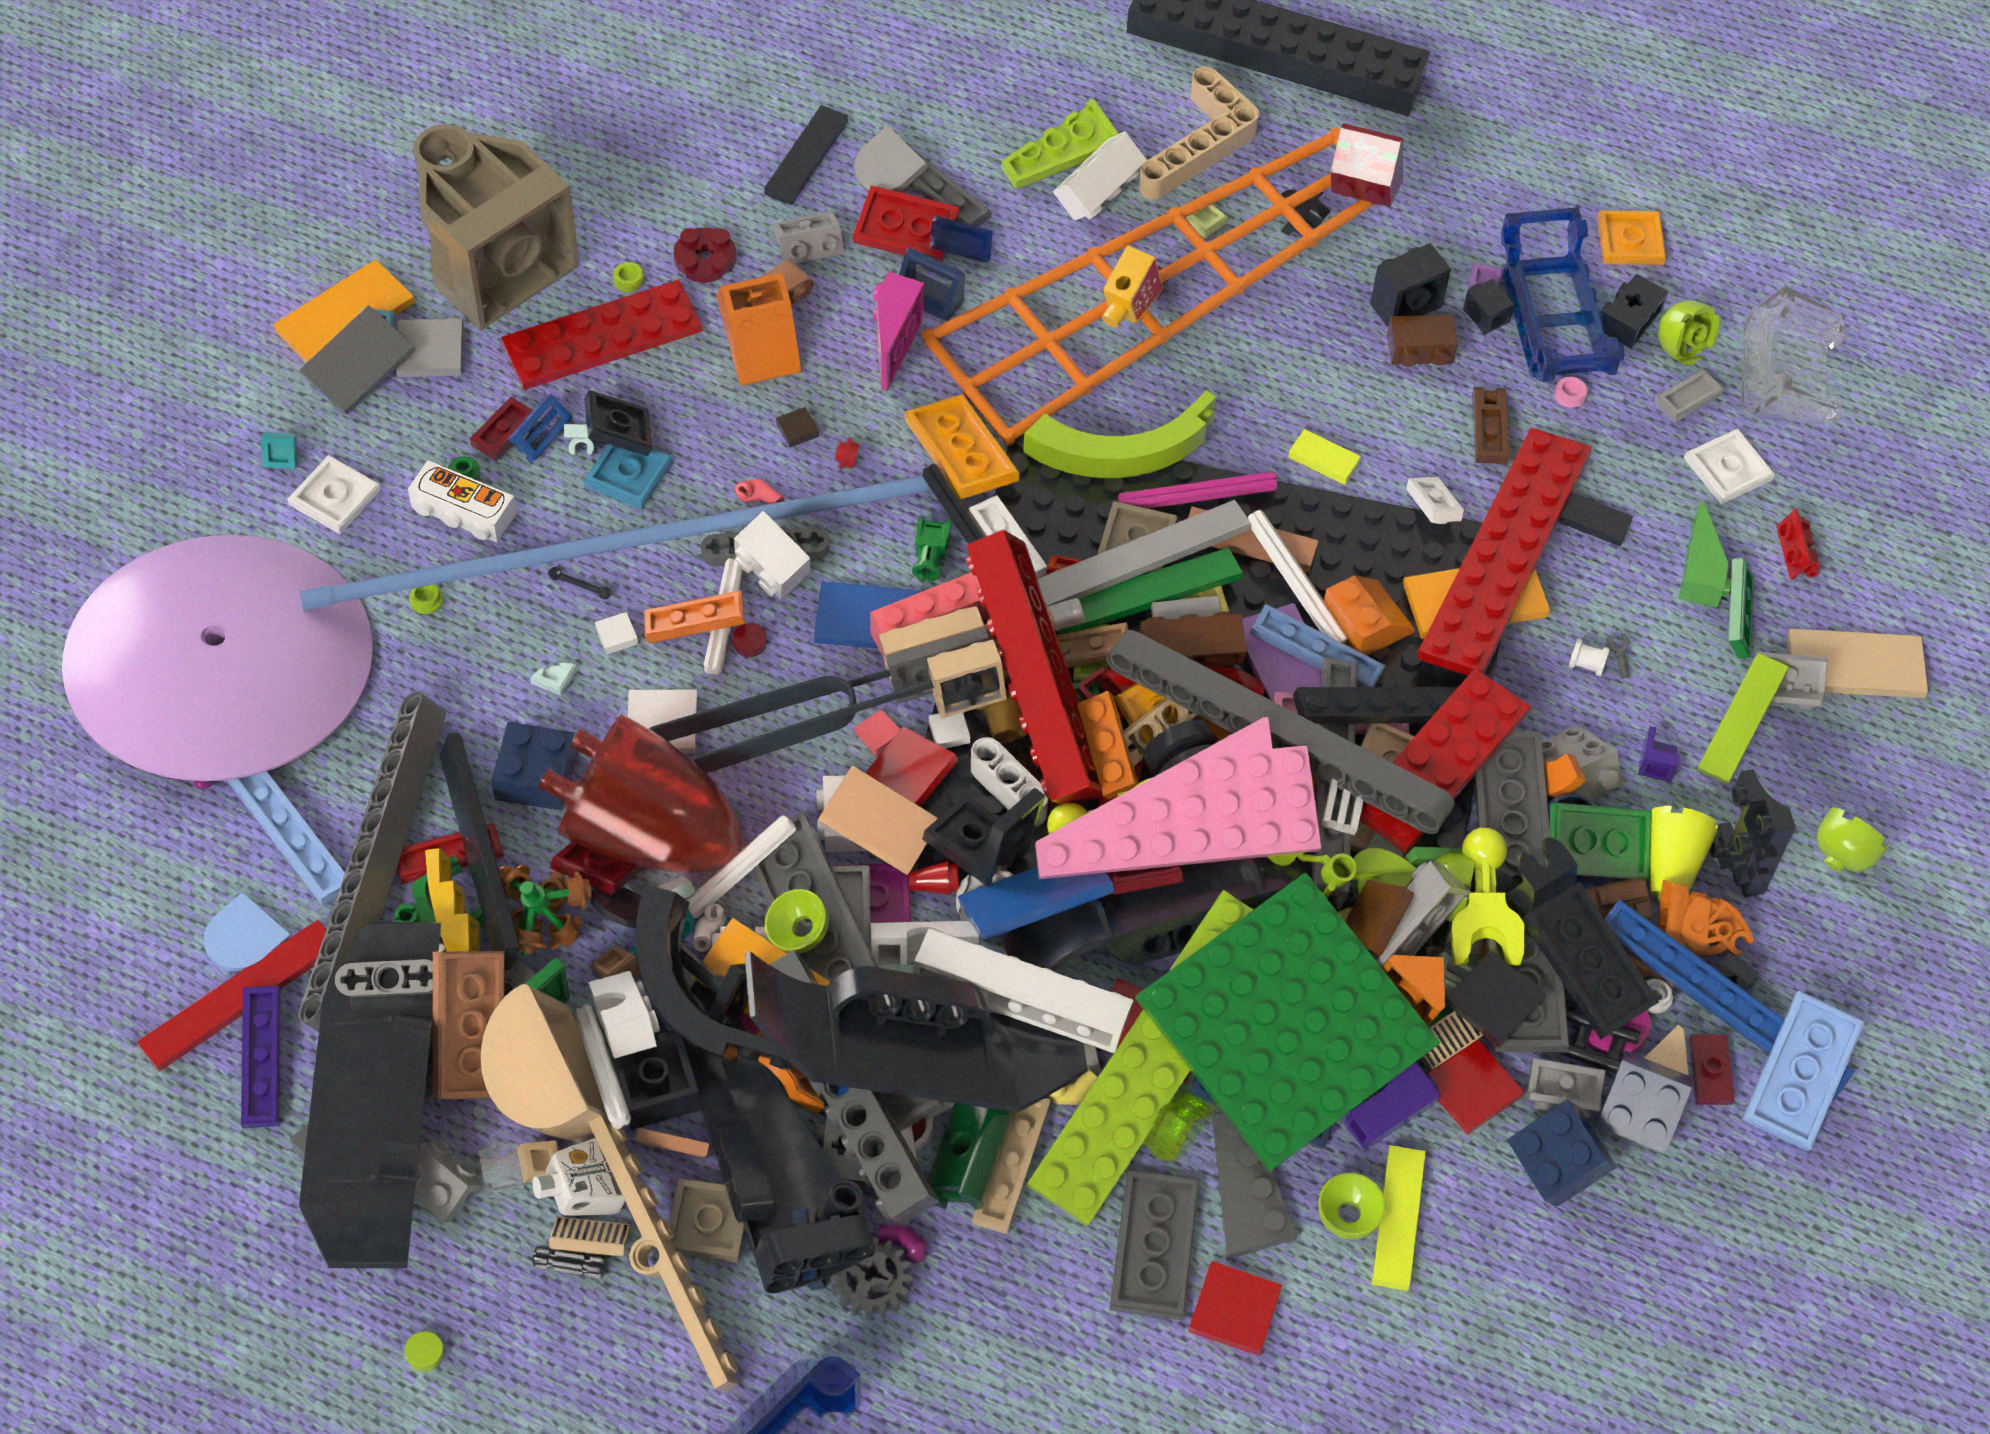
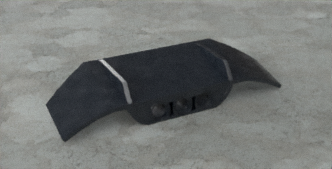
[1002,852,1355,971]
[299,922,441,1268]
[745,951,1088,1113]

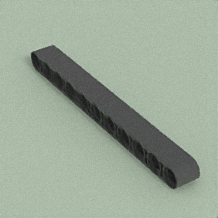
[1106,630,1455,834]
[298,691,446,1032]

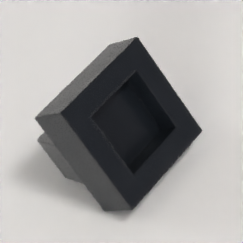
[1719,953,1761,991]

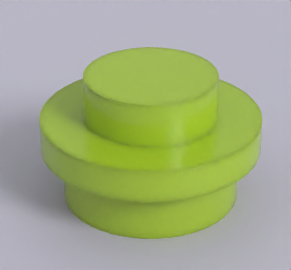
[409,584,443,614]

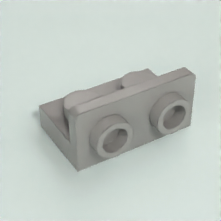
[772,211,844,263]

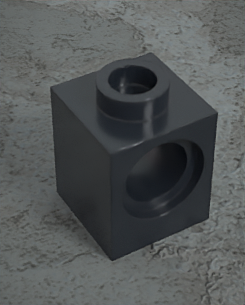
[1463,279,1515,335]

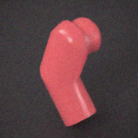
[735,479,785,504]

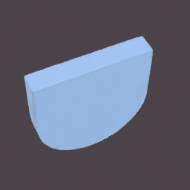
[204,892,291,972]

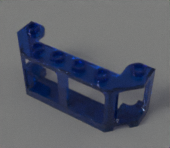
[1501,207,1625,382]

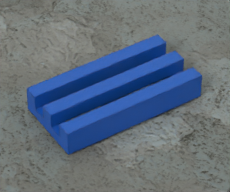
[508,393,573,462]

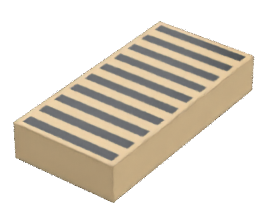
[1421,1011,1483,1071]
[549,1217,630,1256]

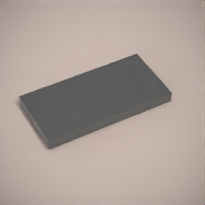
[1109,1169,1200,1321]

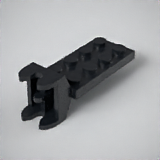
[1496,837,1659,1040]

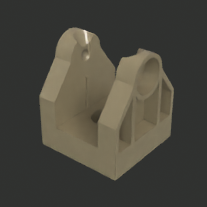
[413,124,580,331]

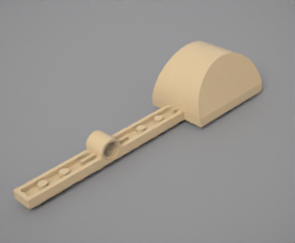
[481,984,739,1391]

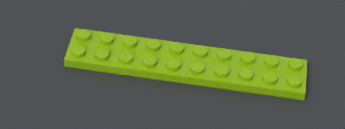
[1026,890,1253,1226]

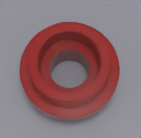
[834,437,859,469]

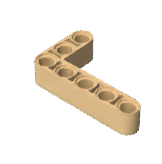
[1139,67,1259,200]

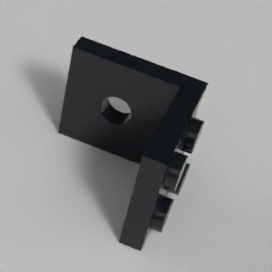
[922,788,1046,887]

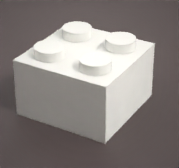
[734,511,810,600]

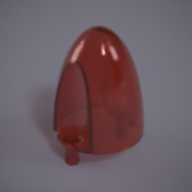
[538,714,743,873]

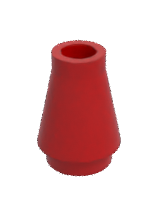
[909,861,960,895]

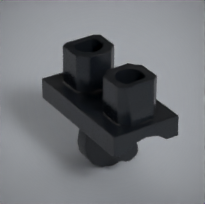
[1281,189,1331,237]

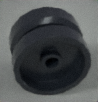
[1142,719,1218,777]

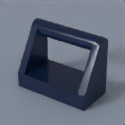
[899,247,965,321]

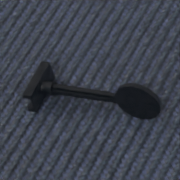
[590,887,749,1029]

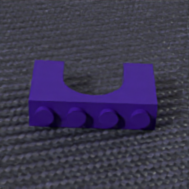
[1344,1062,1441,1151]

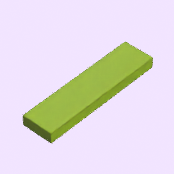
[1697,652,1789,785]

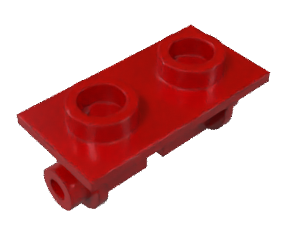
[1776,509,1821,580]

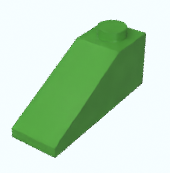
[1679,503,1731,608]

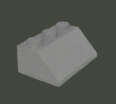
[1370,860,1471,968]

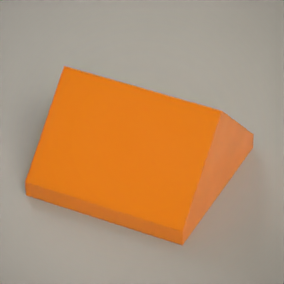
[1382,955,1445,1026]

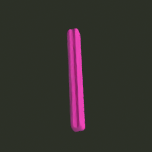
[1118,471,1277,509]

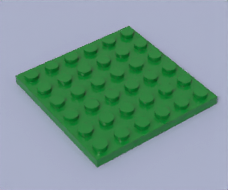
[1135,872,1441,1173]

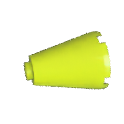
[1650,806,1718,904]

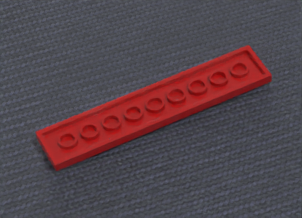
[1417,428,1592,676]

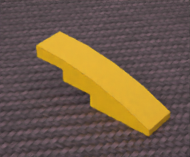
[425,848,480,952]

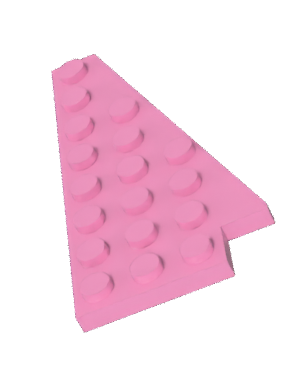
[1035,717,1321,879]

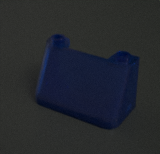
[722,1356,861,1434]

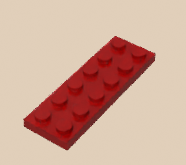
[501,279,702,390]
[1352,668,1531,854]

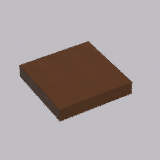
[1345,880,1414,956]

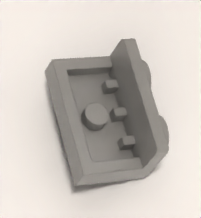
[1759,652,1828,709]
[1525,1058,1605,1119]
[414,1140,483,1222]

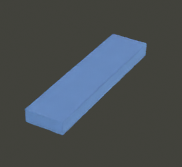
[1250,604,1385,687]

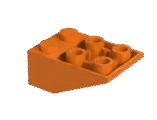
[716,273,801,386]

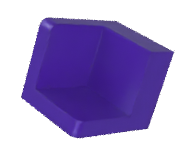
[1637,726,1679,782]

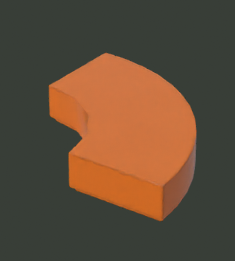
[1543,753,1586,798]
[756,1030,825,1115]

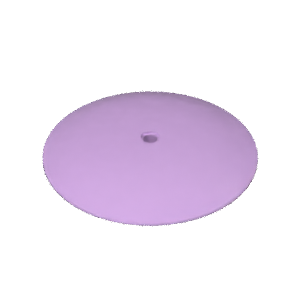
[62,535,373,781]

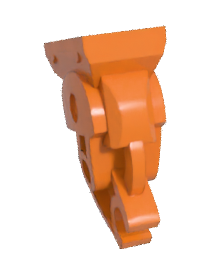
[1657,880,1754,956]

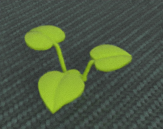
[1266,848,1416,898]

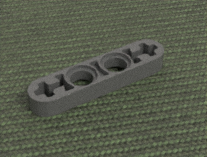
[701,528,830,567]

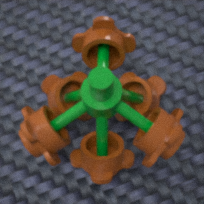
[499,864,593,956]

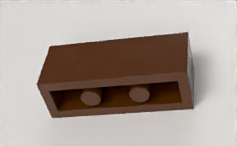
[1138,611,1247,667]

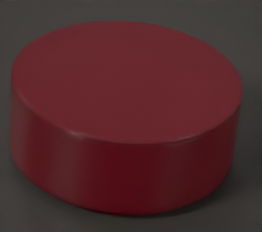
[733,623,767,657]

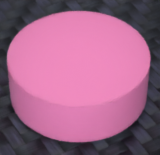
[1554,377,1588,408]

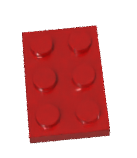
[852,185,960,263]

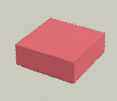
[855,709,900,756]

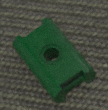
[927,1103,1015,1210]

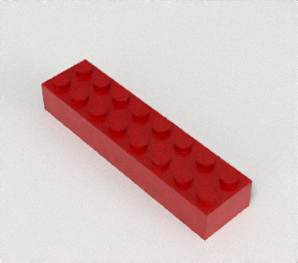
[966,529,1103,805]

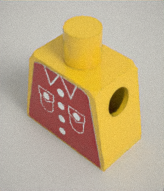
[1102,245,1163,328]

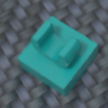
[261,432,298,469]

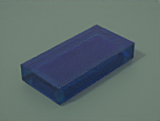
[930,216,993,263]

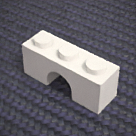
[871,921,979,969]
[588,971,660,1058]

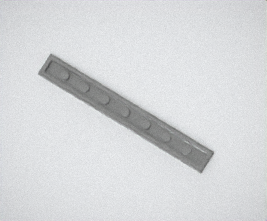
[1038,500,1251,606]

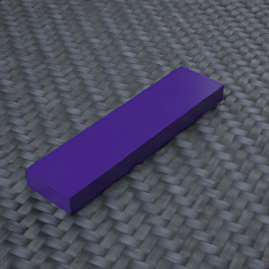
[241,986,281,1128]

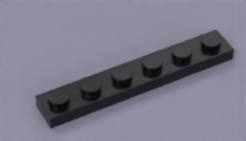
[1292,687,1458,724]

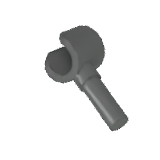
[1606,633,1629,679]

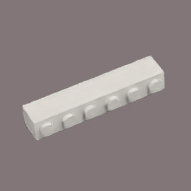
[912,929,1133,1053]

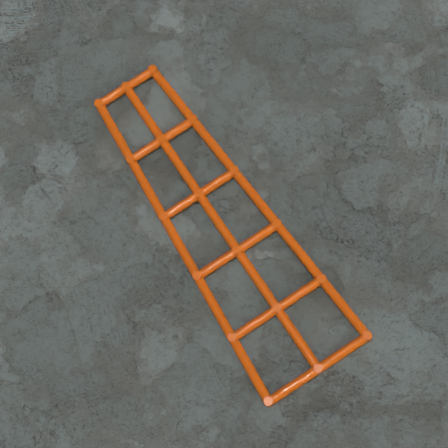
[921,128,1375,445]

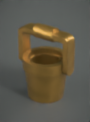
[977,671,1026,743]

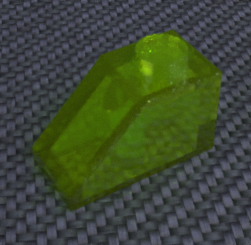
[1143,1090,1215,1163]

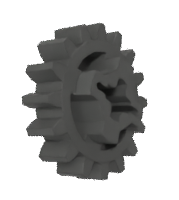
[831,1237,913,1320]

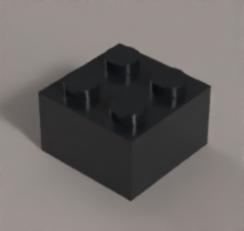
[1370,243,1451,327]
[608,1030,701,1130]

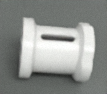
[1568,638,1610,677]

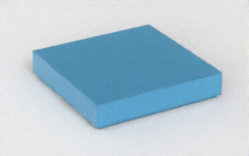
[584,444,673,509]

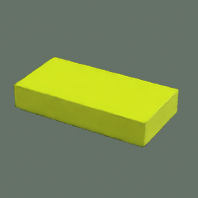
[1288,429,1361,485]

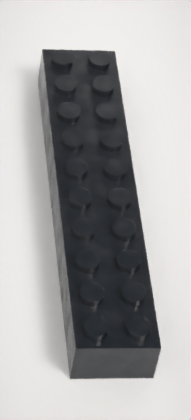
[1126,0,1430,116]

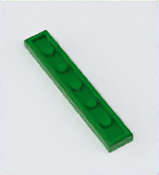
[1055,547,1243,635]

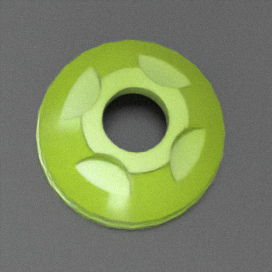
[765,889,829,954]
[1318,1173,1386,1239]

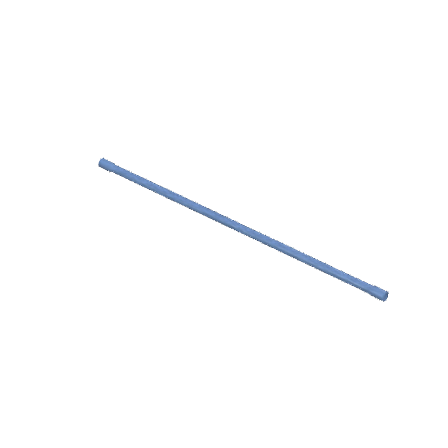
[299,476,931,611]

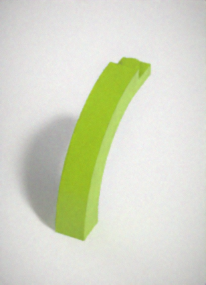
[1023,390,1217,478]

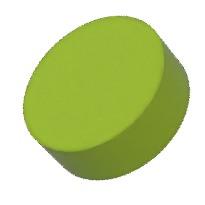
[613,262,644,292]
[404,1331,444,1372]

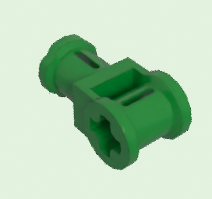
[912,516,952,581]

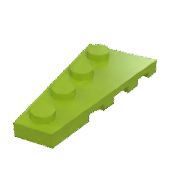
[1001,98,1119,189]

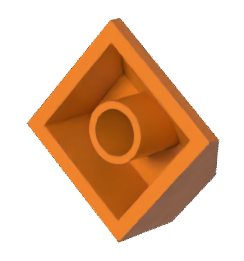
[1324,575,1415,656]

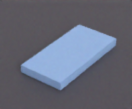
[1741,991,1865,1151]

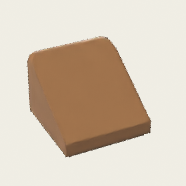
[589,945,642,981]

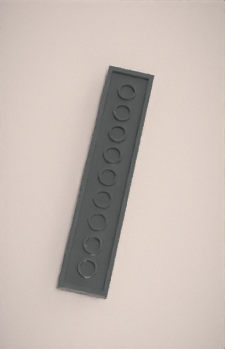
[1474,731,1569,1052]
[742,811,944,1142]

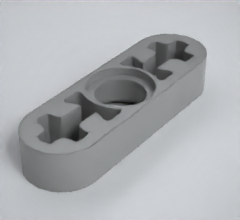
[335,959,433,998]

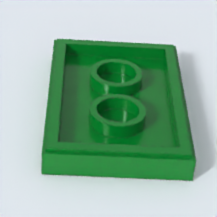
[1549,803,1652,880]

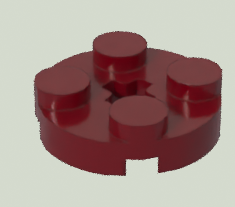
[673,227,736,283]

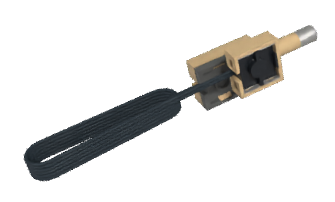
[634,598,1085,786]

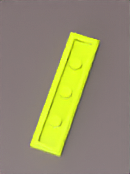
[1371,1145,1426,1291]

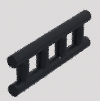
[1555,1006,1641,1073]

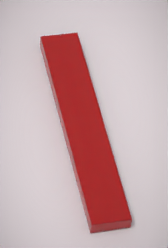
[137,919,326,1072]

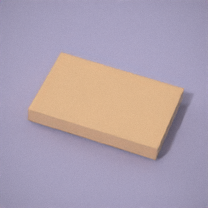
[818,765,938,875]

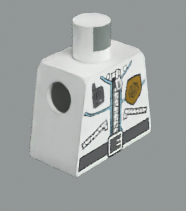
[533,1138,625,1216]

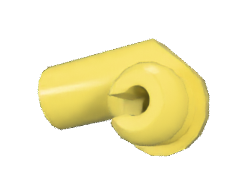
[1048,1069,1098,1105]

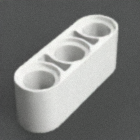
[971,737,1048,826]

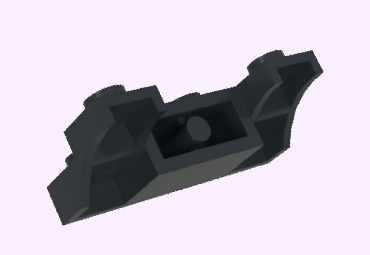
[1710,769,1796,897]

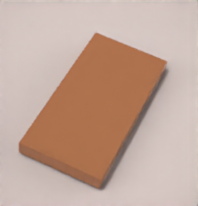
[433,951,504,1100]

